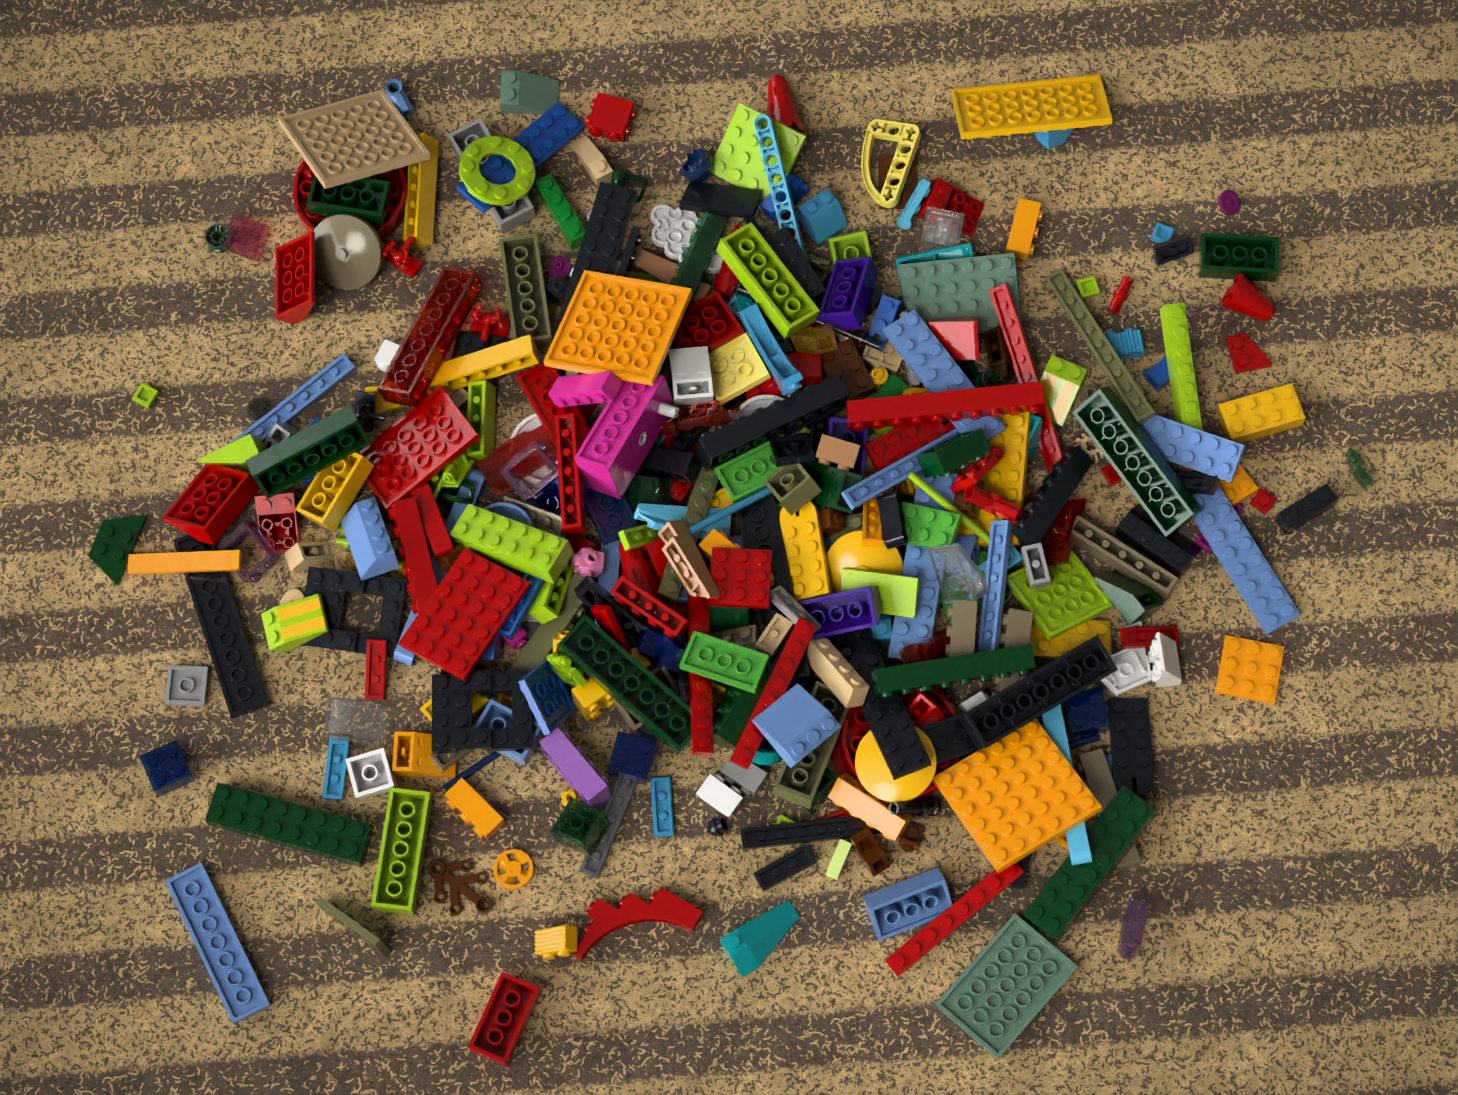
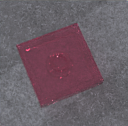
[222,213,269,262]

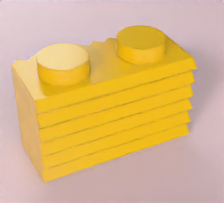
[534,925,577,960]

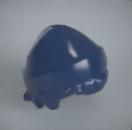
[679,148,713,182]

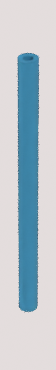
[688,487,772,535]

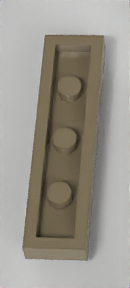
[503,496,566,537]

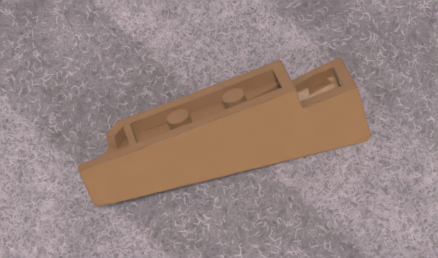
[634,247,711,301]
[657,521,720,598]

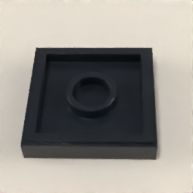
[769,432,815,467]

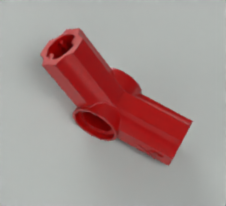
[964,485,1023,523]

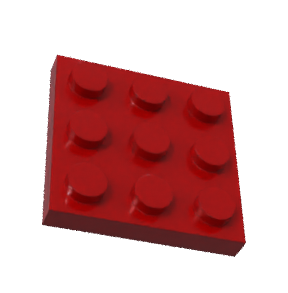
[708,547,772,609]

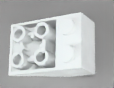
[669,346,714,406]
[1148,632,1182,688]

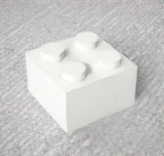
[345,748,399,800]

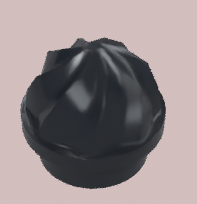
[707,817,728,836]

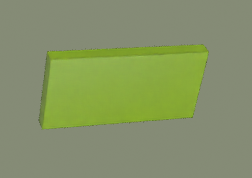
[840,568,920,618]

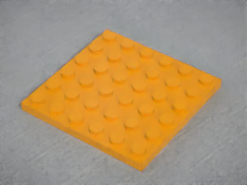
[543,270,693,386]
[933,719,1102,873]

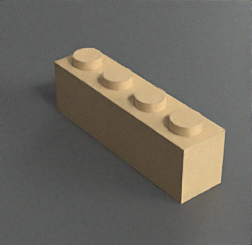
[806,638,869,708]

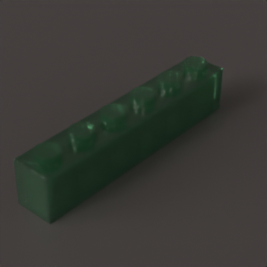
[670,211,726,318]

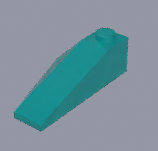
[720,900,800,978]

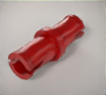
[1107,276,1134,315]

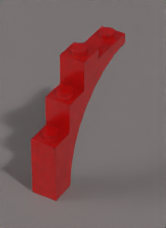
[573,888,703,961]

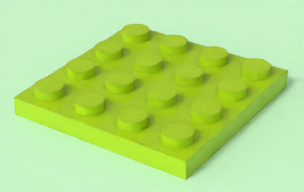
[713,102,807,200]
[1006,545,1113,641]

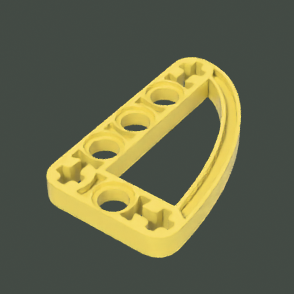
[861,119,921,208]

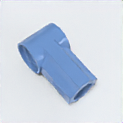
[385,79,414,117]

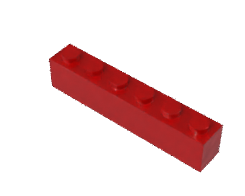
[555,413,587,535]
[388,497,437,615]

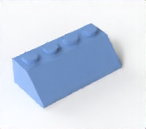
[341,497,399,581]
[862,867,953,941]

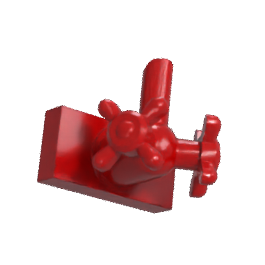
[383,236,424,279]
[469,304,511,341]

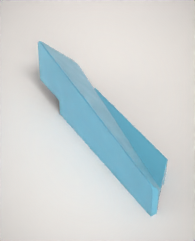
[633,503,731,540]

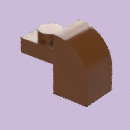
[850,827,890,877]

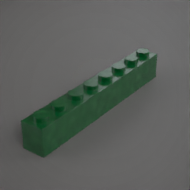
[871,644,1036,698]

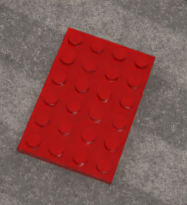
[358,385,480,510]
[398,548,531,682]

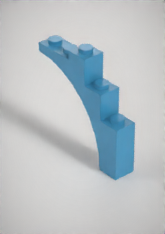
[737,303,803,396]

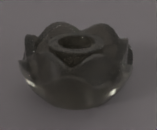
[246,398,270,421]

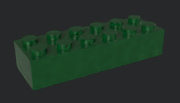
[245,405,372,499]

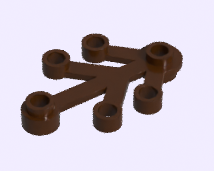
[427,859,492,916]

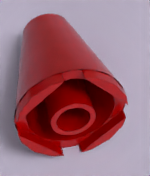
[1220,273,1276,322]

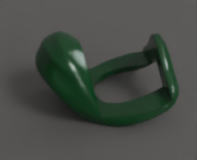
[611,168,648,203]
[439,479,475,507]

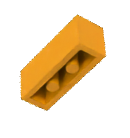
[1005,198,1043,261]
[444,778,505,840]

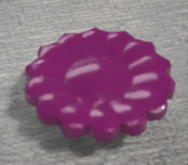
[1219,189,1240,216]
[546,255,572,279]

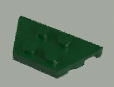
[88,515,147,585]

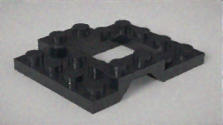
[302,566,407,658]
[432,670,533,754]

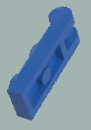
[864,294,902,352]

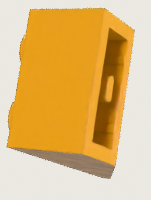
[392,732,456,778]

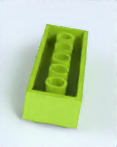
[716,222,820,339]
[449,504,574,584]
[371,787,433,916]

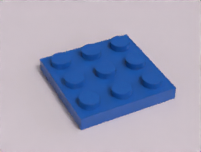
[518,659,577,735]

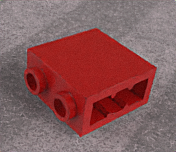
[585,92,637,143]

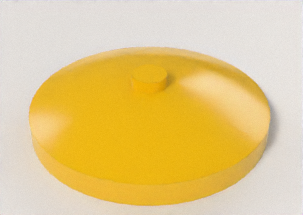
[826,529,903,594]
[855,726,937,803]

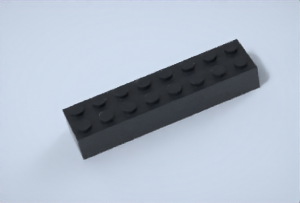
[696,375,849,472]
[958,635,1118,752]

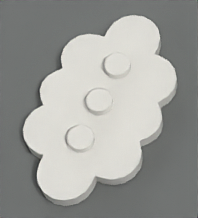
[650,204,723,274]

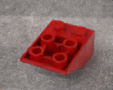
[915,177,985,237]
[255,490,300,554]

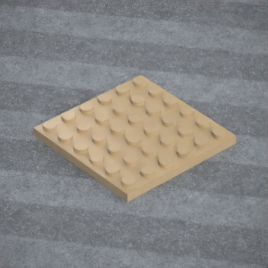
[279,89,430,189]

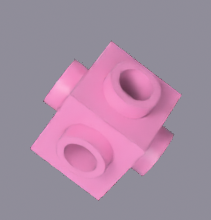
[572,547,604,578]

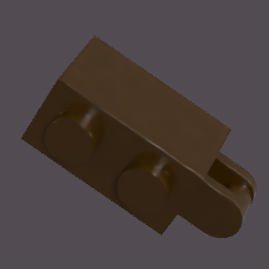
[983,326,1014,381]

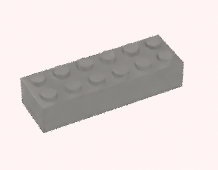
[447,118,536,234]

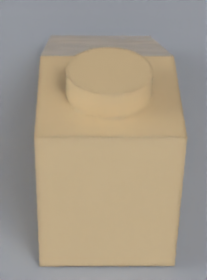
[570,135,613,188]

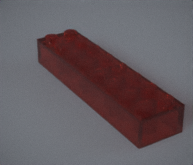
[377,266,484,408]

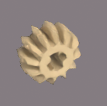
[1073,433,1105,464]

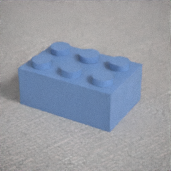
[474,699,544,766]

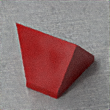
[906,692,945,728]

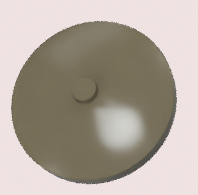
[314,213,383,290]

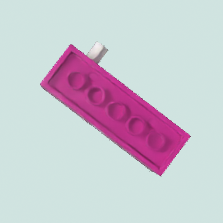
[574,374,679,499]

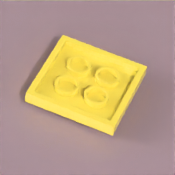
[708,333,771,406]

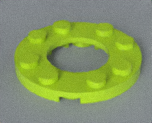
[459,136,535,205]

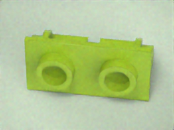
[442,452,475,488]

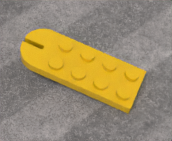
[779,501,832,602]
[1029,619,1111,659]

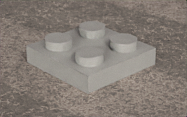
[165,665,209,707]

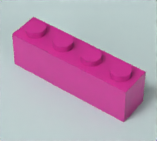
[548,371,623,407]

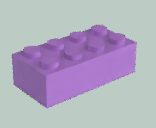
[539,727,611,813]

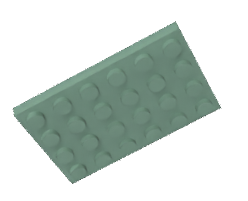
[899,253,1021,334]
[935,913,1078,1060]

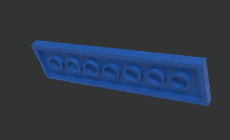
[456,102,586,214]

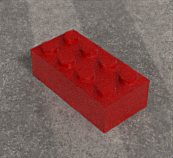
[468,972,541,1067]

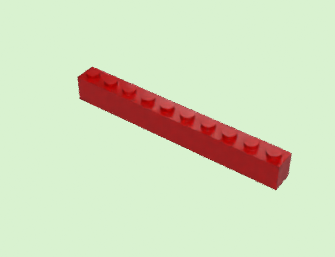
[846,381,1045,432]

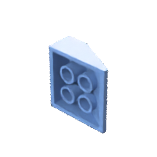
[752,683,841,768]

